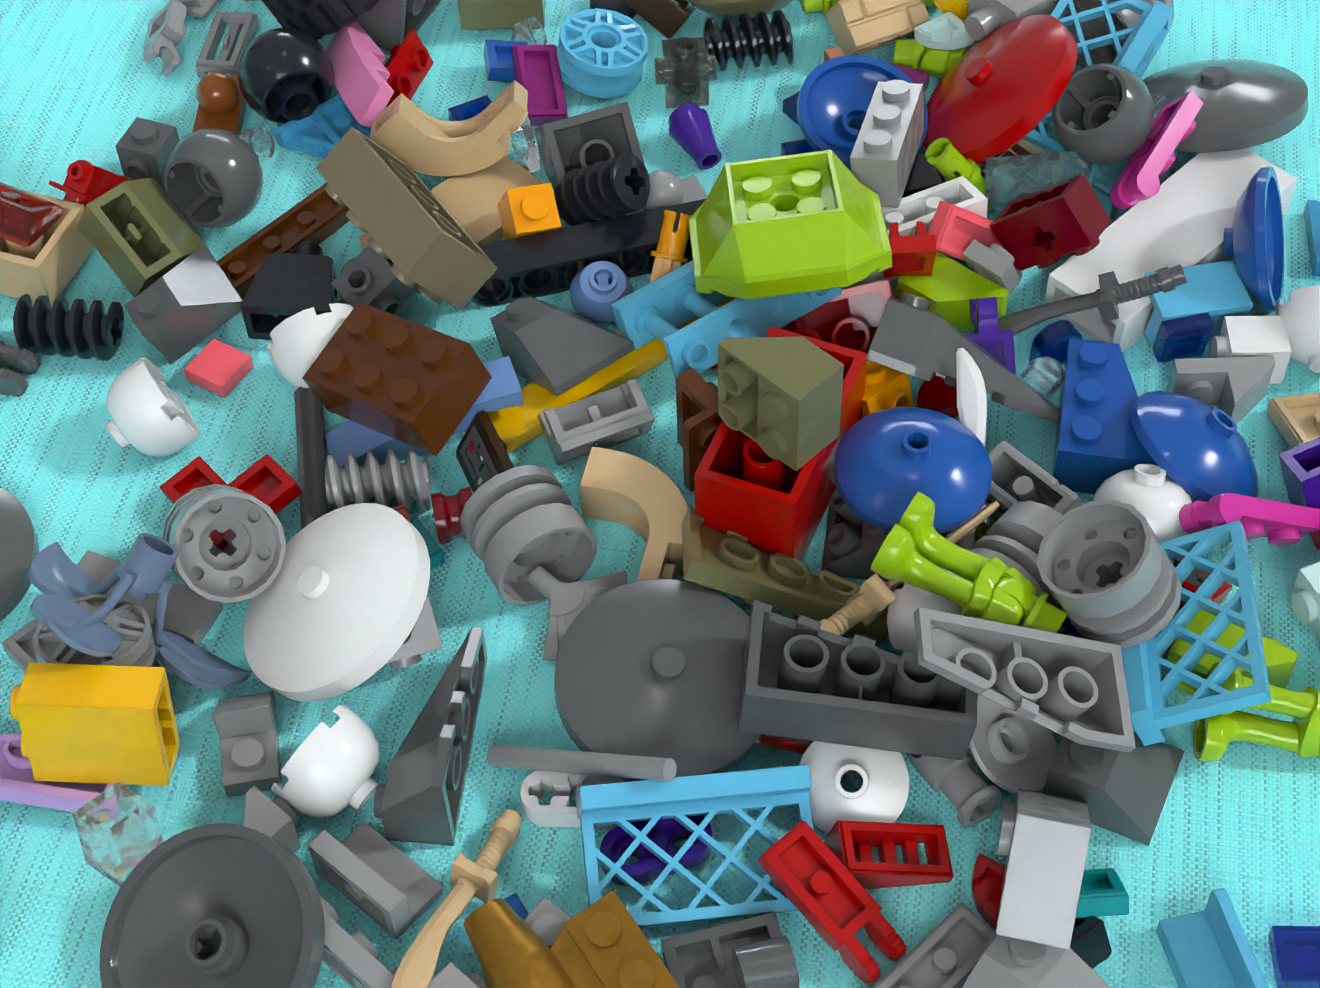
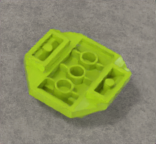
[689,150,892,300]

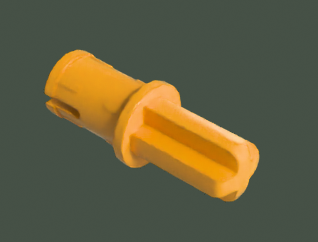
[649,210,691,283]

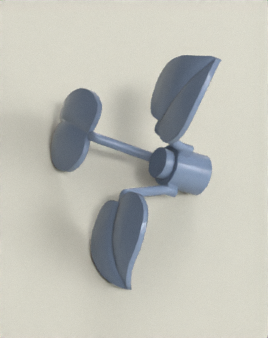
[28,533,252,689]

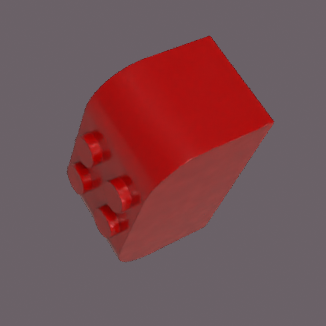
[694,326,868,561]

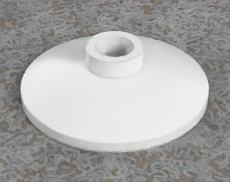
[969,694,1056,794]
[799,741,909,834]

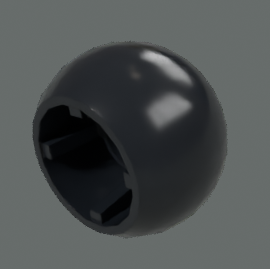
[237,28,334,124]

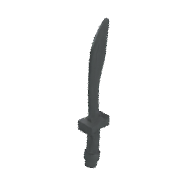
[972,264,1187,336]

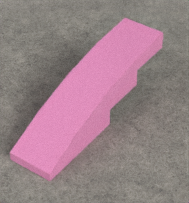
[327,20,394,128]

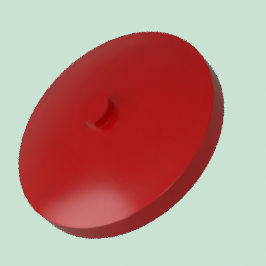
[922,14,1077,164]

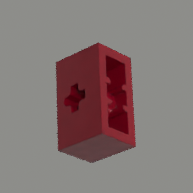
[989,174,1111,271]

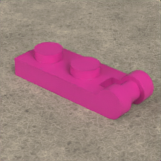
[1110,91,1204,210]
[1179,493,1320,545]

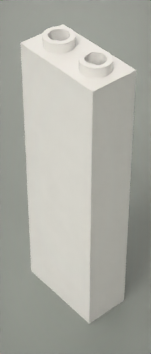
[1044,148,1298,353]

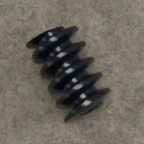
[703,10,794,72]
[554,153,650,226]
[13,294,124,361]

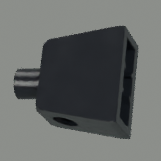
[240,241,339,340]

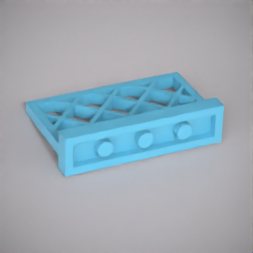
[1022,0,1173,174]
[1121,520,1272,746]
[576,765,814,927]

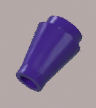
[668,103,722,170]

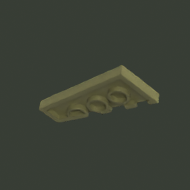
[682,508,889,643]

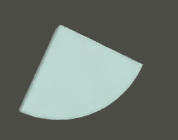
[914,11,974,50]

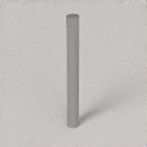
[487,744,677,782]

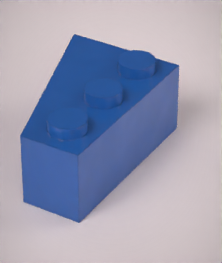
[1052,338,1158,495]

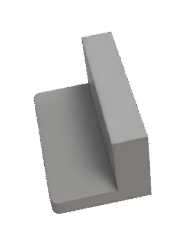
[308,823,443,939]

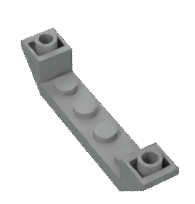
[243,786,489,988]

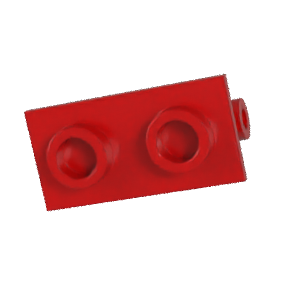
[384,29,434,107]
[49,160,131,207]

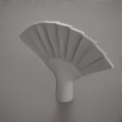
[527,566,628,660]

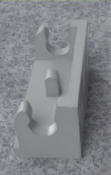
[538,378,655,466]

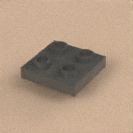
[661,912,799,988]

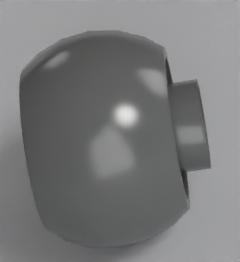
[1052,63,1154,166]
[162,129,264,228]

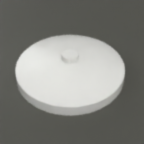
[243,503,430,702]

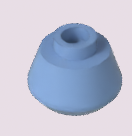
[570,261,634,323]

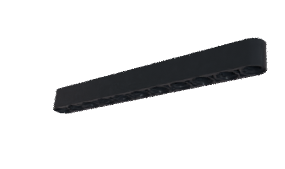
[473,154,946,307]

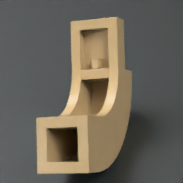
[369,80,528,177]
[580,447,688,582]

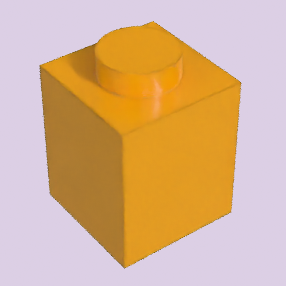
[497,182,562,240]

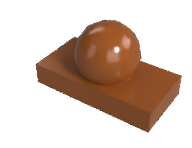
[192,71,247,137]

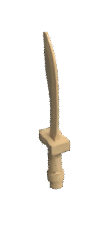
[819,501,1000,636]
[391,809,522,988]

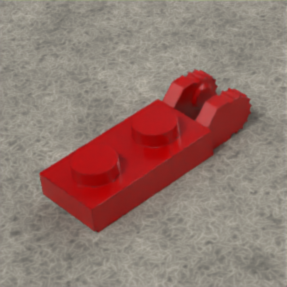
[757,820,907,985]

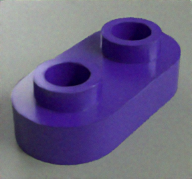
[600,815,712,886]

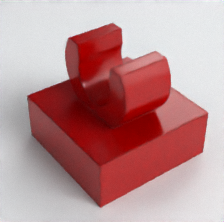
[883,221,937,277]

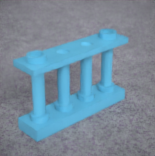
[611,260,842,380]

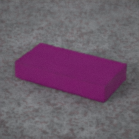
[511,45,568,126]

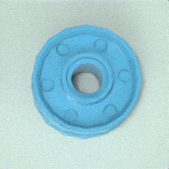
[557,8,648,98]

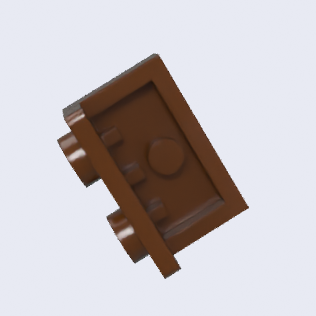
[676,368,722,492]

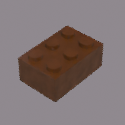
[302,302,492,456]

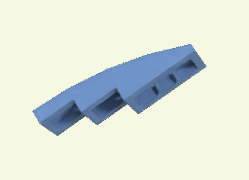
[324,356,523,468]

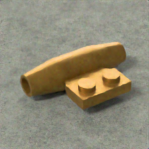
[463,890,680,988]

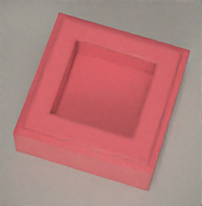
[184,338,254,398]

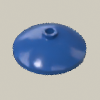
[797,55,928,169]
[1224,167,1284,312]
[1130,391,1258,502]
[834,407,992,534]

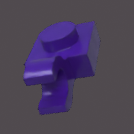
[965,297,1016,374]

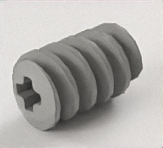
[325,447,432,512]

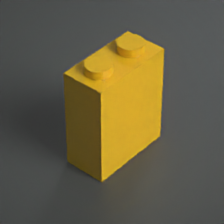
[10,662,180,786]

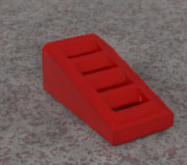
[824,820,954,889]

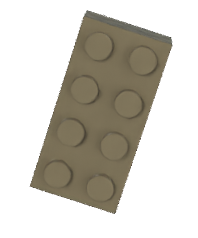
[316,127,498,310]

